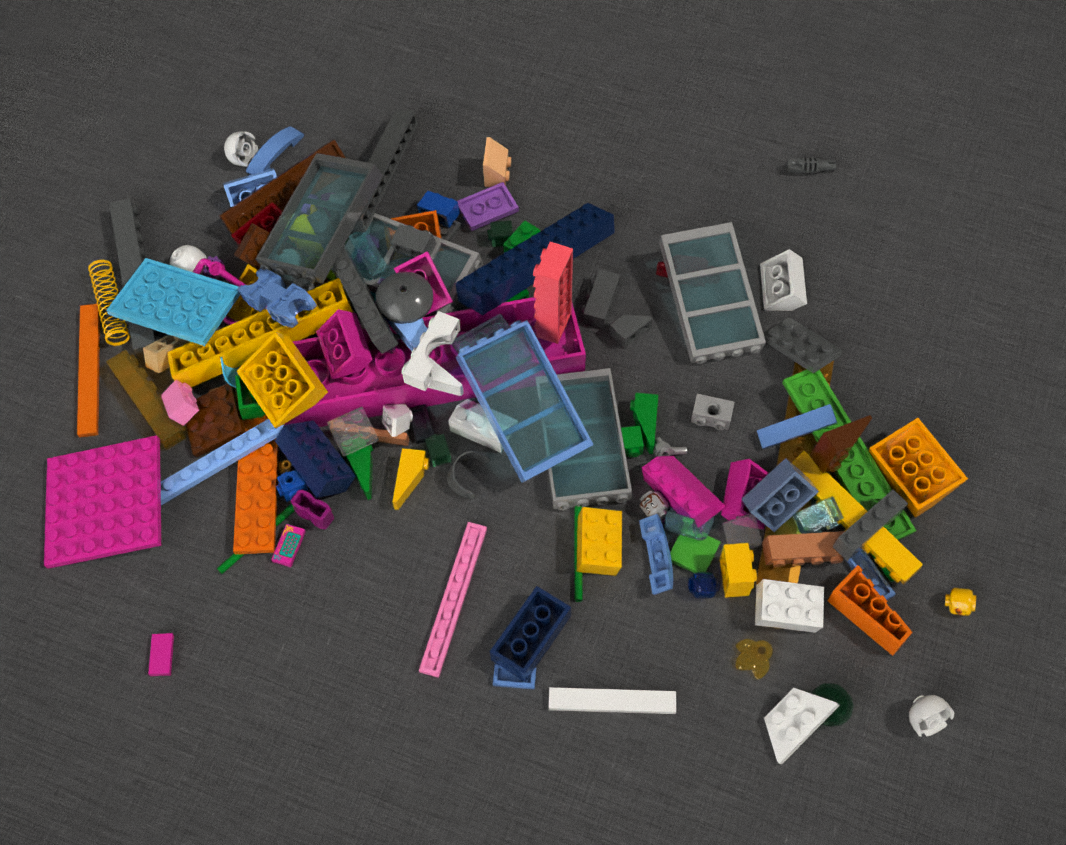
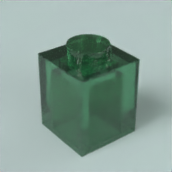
[487,220,513,247]
[425,434,451,467]

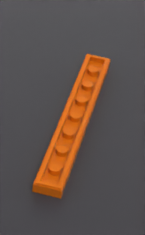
[77,304,100,438]

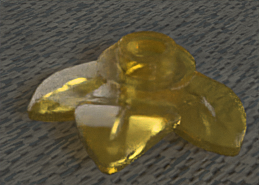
[735,639,773,680]

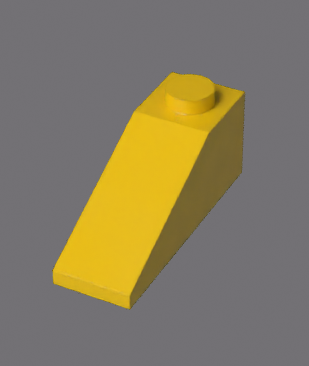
[392,448,429,510]

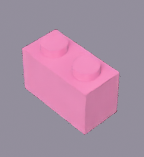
[161,380,199,426]

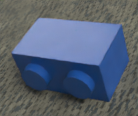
[417,191,460,228]

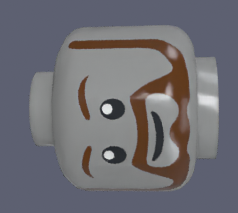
[640,490,669,520]

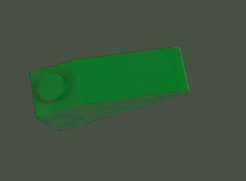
[630,393,658,454]
[341,436,373,500]

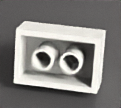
[755,579,824,633]

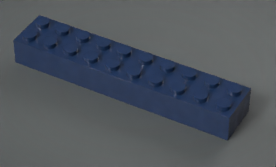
[455,203,615,315]

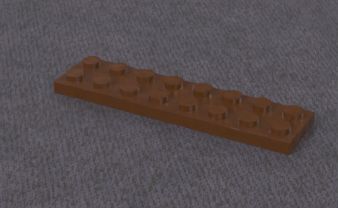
[219,140,345,235]

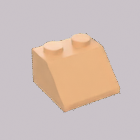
[483,137,512,187]

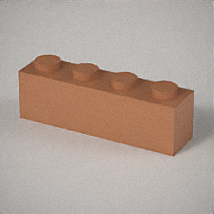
[762,531,845,567]

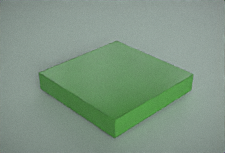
[670,525,721,578]

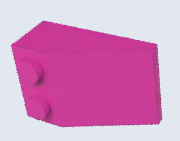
[394,251,453,317]

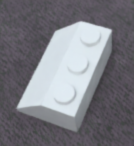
[760,249,807,311]
[448,399,518,453]

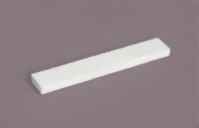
[549,687,676,714]

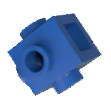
[276,470,308,502]

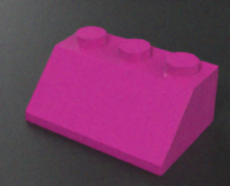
[316,309,373,379]
[721,459,769,529]

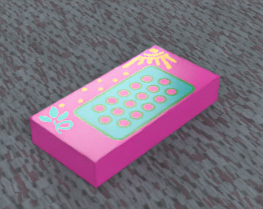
[271,524,306,567]

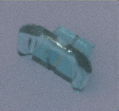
[662,507,715,541]

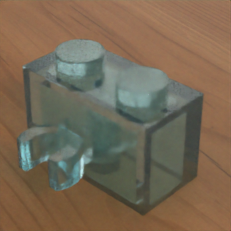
[792,496,844,534]

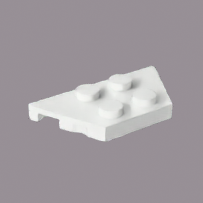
[764,688,840,764]

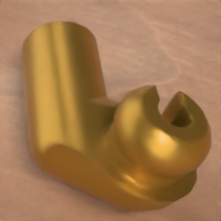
[278,460,293,474]

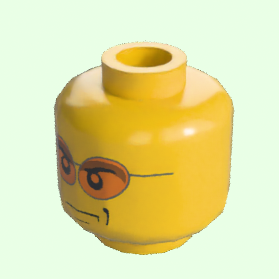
[945,588,976,616]

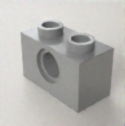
[691,394,735,430]

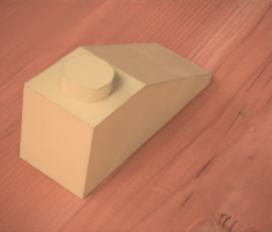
[143,335,190,373]

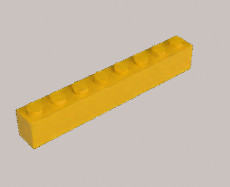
[792,451,923,585]

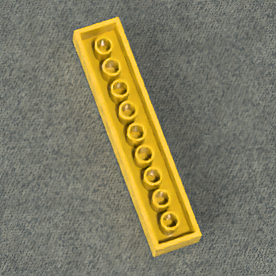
[167,278,354,388]

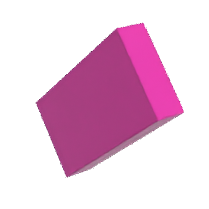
[148,633,174,676]

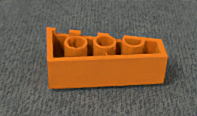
[827,565,912,656]

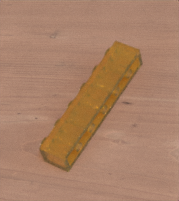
[106,350,186,450]

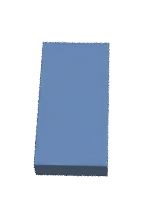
[493,664,536,689]

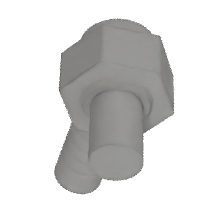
[654,437,687,457]

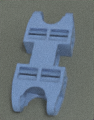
[237,268,317,328]

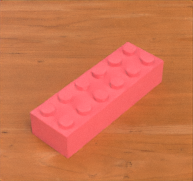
[533,242,573,344]

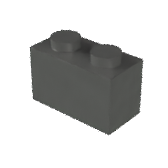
[390,224,437,258]

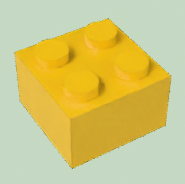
[719,543,757,598]

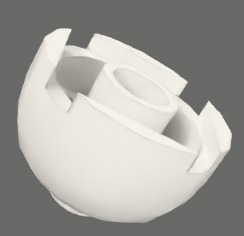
[224,131,258,167]
[169,245,207,275]
[909,695,954,737]

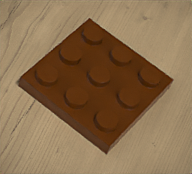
[186,383,246,457]

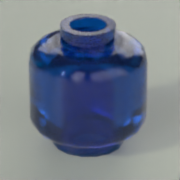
[688,572,720,599]

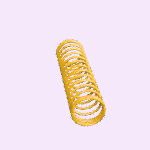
[88,260,130,346]

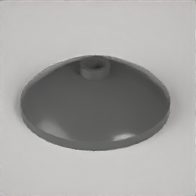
[376,272,433,324]

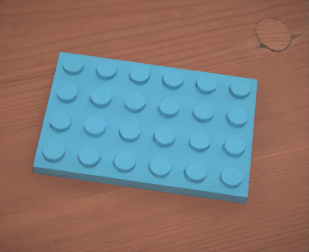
[106,258,240,346]

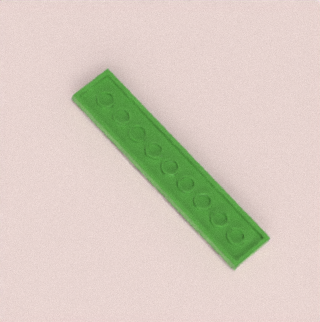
[782,370,916,541]

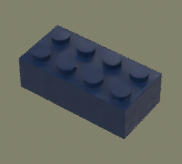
[275,420,356,498]
[490,586,571,682]

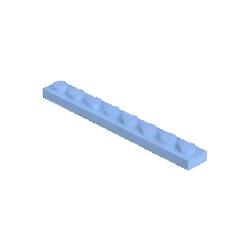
[161,419,284,505]

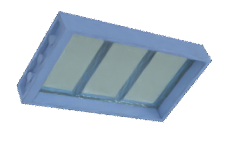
[456,320,594,483]

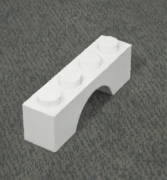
[402,311,460,391]

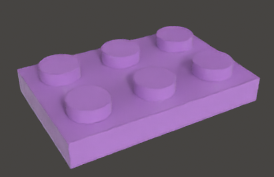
[457,182,519,231]

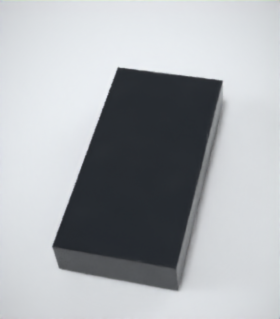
[409,404,435,444]

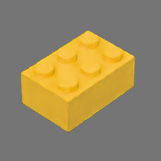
[576,507,622,576]

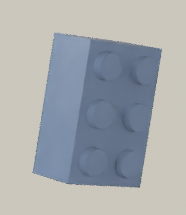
[742,458,819,532]

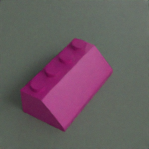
[642,456,725,530]

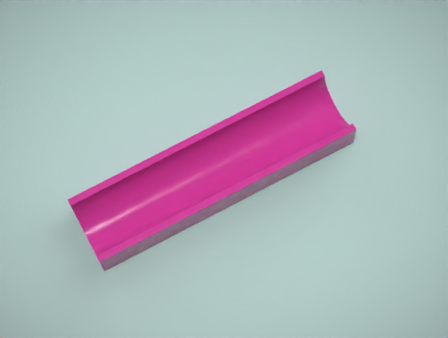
[284,297,586,427]

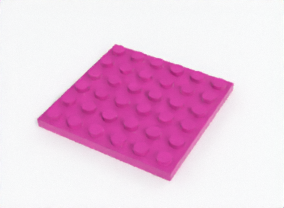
[44,435,161,569]

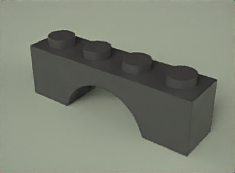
[833,490,908,561]

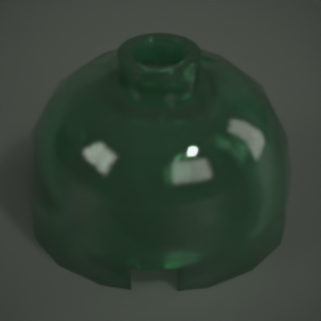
[811,683,854,727]

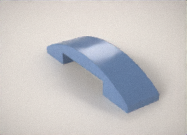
[246,126,304,175]
[639,514,673,595]

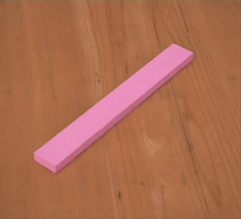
[419,522,487,678]

